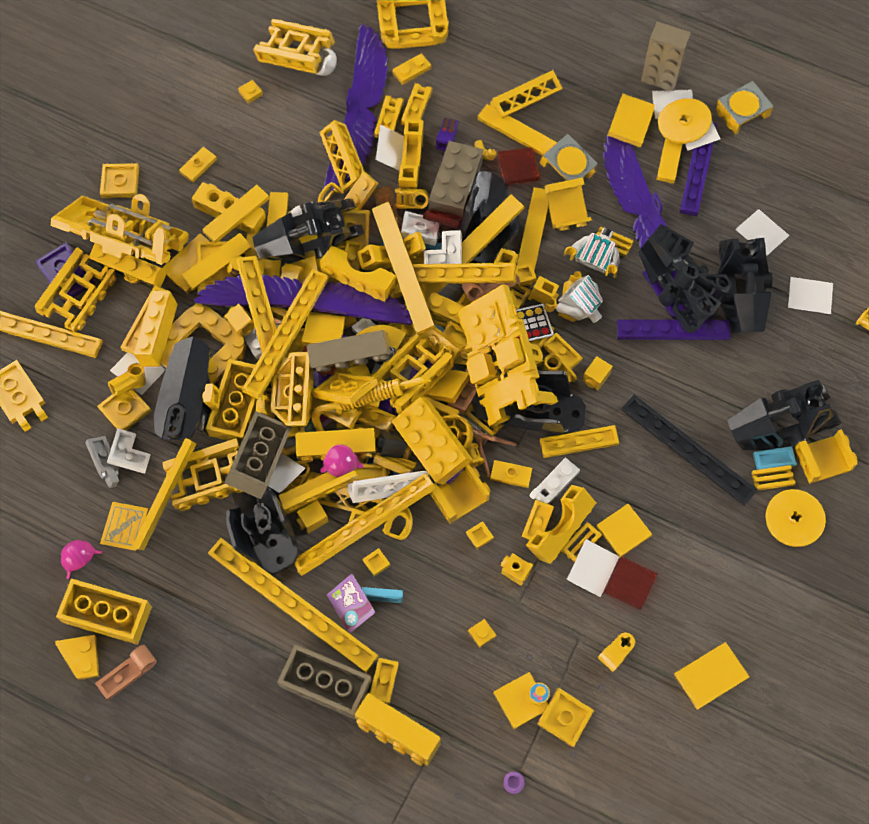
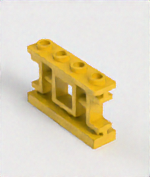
[253,19,335,74]
[35,247,116,332]
[370,334,454,414]
[162,438,243,511]

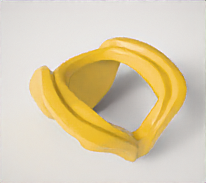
[318,183,344,202]
[383,507,413,540]

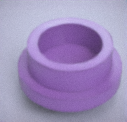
[503,772,524,794]

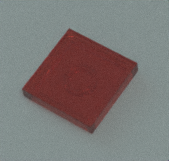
[497,148,540,185]
[422,208,463,229]
[604,556,657,610]

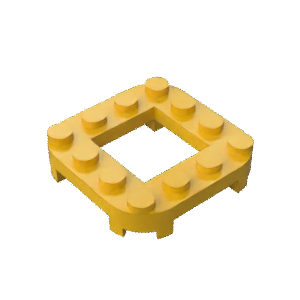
[377,0,448,49]
[160,304,246,384]

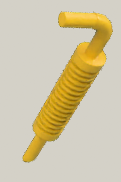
[311,376,431,432]

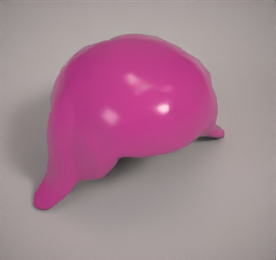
[321,444,364,478]
[61,540,103,579]

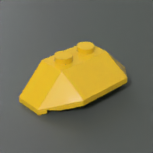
[271,352,314,427]

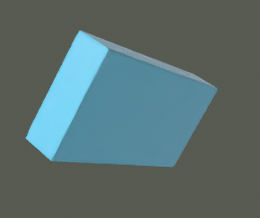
[753,446,797,470]
[362,587,403,603]

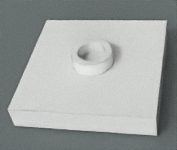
[401,211,440,246]

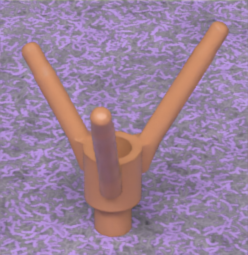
[473,427,516,477]

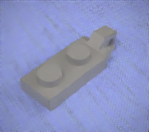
[85,436,119,488]

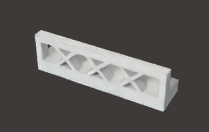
[347,470,430,503]

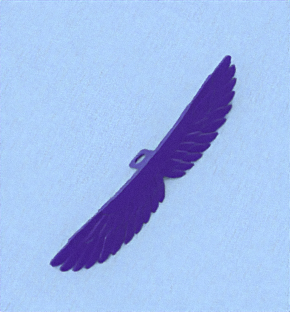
[323,24,388,191]
[603,136,667,249]
[194,275,412,325]

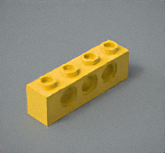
[191,182,267,233]

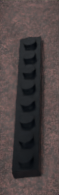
[621,395,758,506]

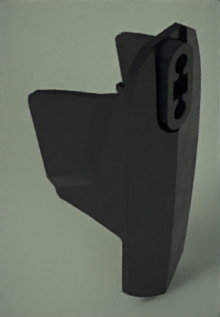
[460,171,520,263]
[153,337,212,442]
[472,371,586,433]
[226,486,298,574]

